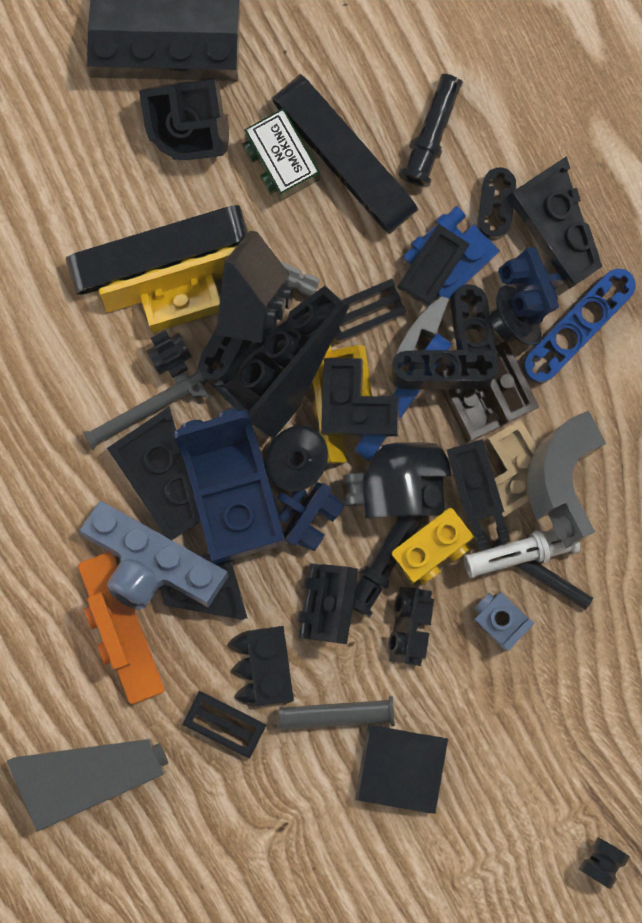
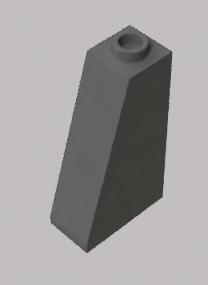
[7,738,169,831]

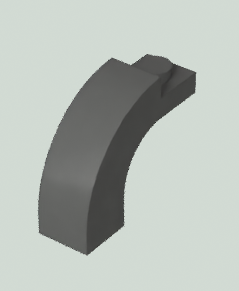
[527,411,606,548]

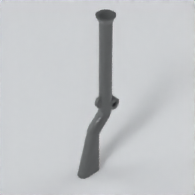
[82,347,214,450]

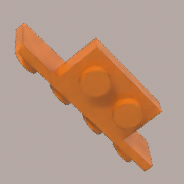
[78,552,165,704]

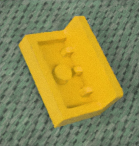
[392,508,474,585]

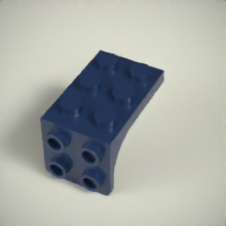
[173,409,286,565]

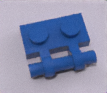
[402,206,500,301]

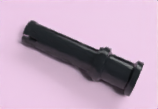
[399,74,463,187]
[352,516,424,618]

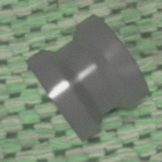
[343,473,365,506]

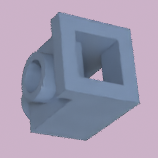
[473,592,535,651]

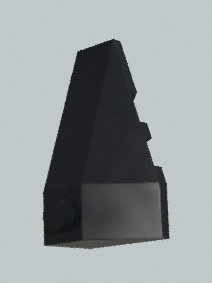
[209,285,349,439]

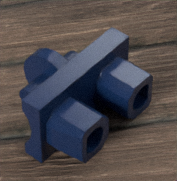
[498,247,563,325]
[277,481,344,551]

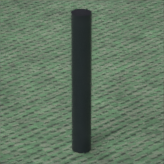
[490,538,593,610]

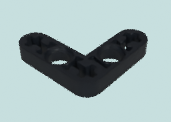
[388,284,498,390]

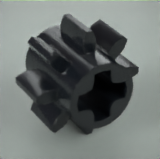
[146,330,192,378]

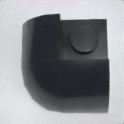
[139,78,229,160]
[363,442,452,518]

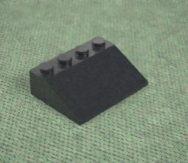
[87,0,240,81]

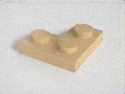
[487,419,537,523]

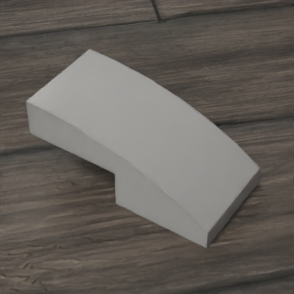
[397,296,449,368]

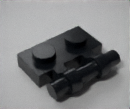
[297,563,358,644]

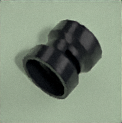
[578,837,630,889]

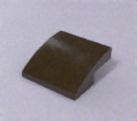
[438,341,539,443]

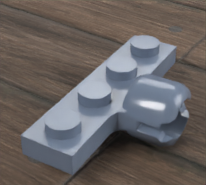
[80,501,229,610]

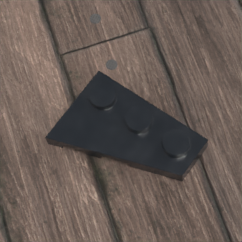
[506,156,603,289]
[107,406,201,541]

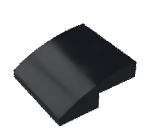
[355,724,448,814]

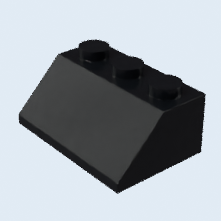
[216,231,293,343]

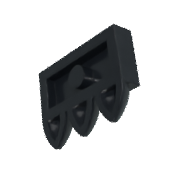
[227,626,294,706]

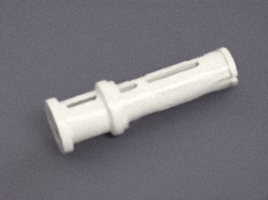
[464,529,581,578]

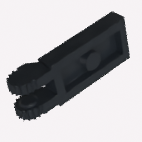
[446,439,511,551]

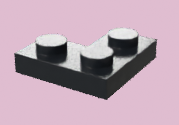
[321,358,400,437]

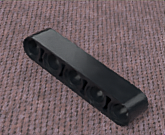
[271,74,418,234]
[65,205,248,295]

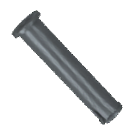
[279,696,395,731]

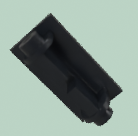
[388,587,435,666]

